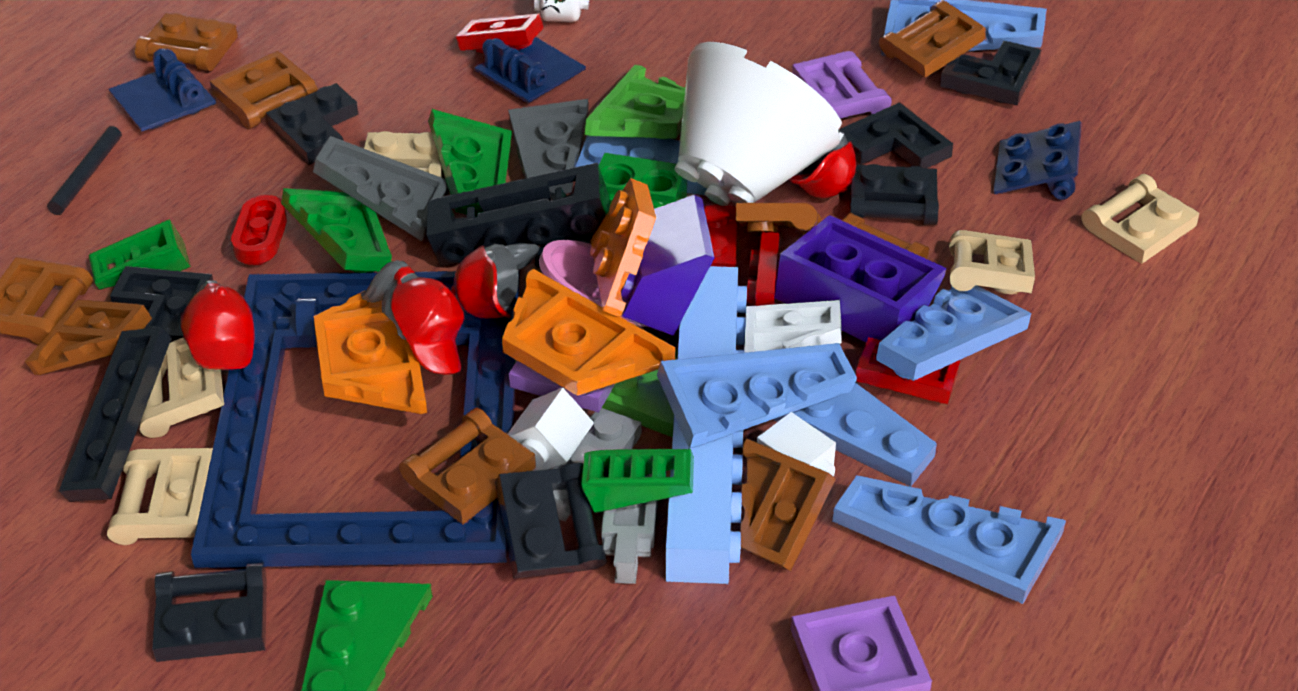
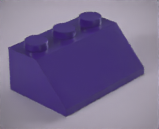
[621,195,715,336]
[774,215,946,342]

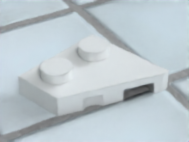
[744,300,842,353]

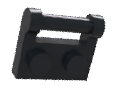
[850,164,939,226]
[495,463,607,579]
[152,562,267,662]

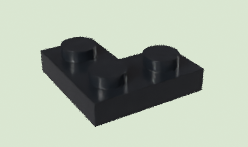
[940,40,1042,105]
[266,83,359,165]
[839,102,954,168]
[110,266,213,343]

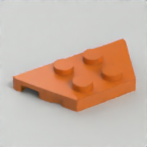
[590,178,656,317]
[502,269,675,396]
[314,290,427,414]

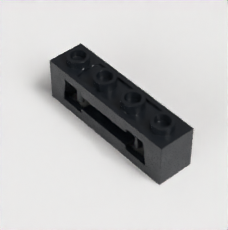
[427,162,610,267]

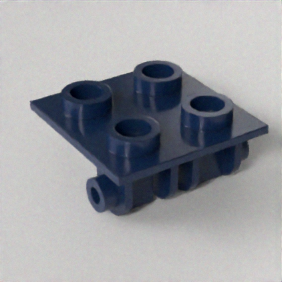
[474,37,586,103]
[109,49,216,132]
[993,120,1082,200]

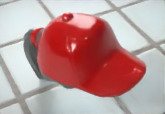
[789,129,856,198]
[451,243,539,319]
[361,260,464,375]
[181,280,255,369]

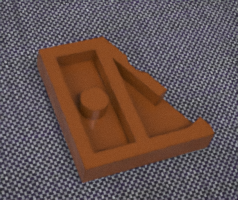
[25,300,152,375]
[740,439,836,572]

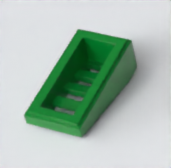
[89,219,191,289]
[582,449,694,513]

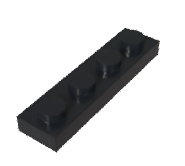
[59,327,172,502]

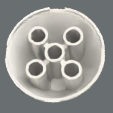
[674,42,844,206]

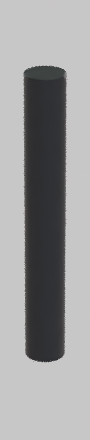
[47,126,122,215]

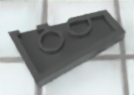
[508,99,589,194]
[313,136,448,241]

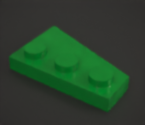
[428,109,512,217]
[281,188,392,273]
[301,580,433,691]

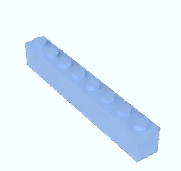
[666,266,747,584]

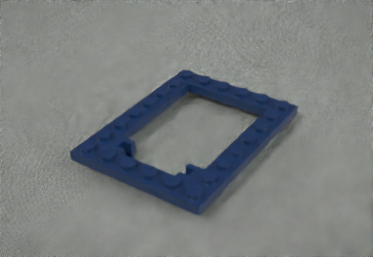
[191,270,521,568]

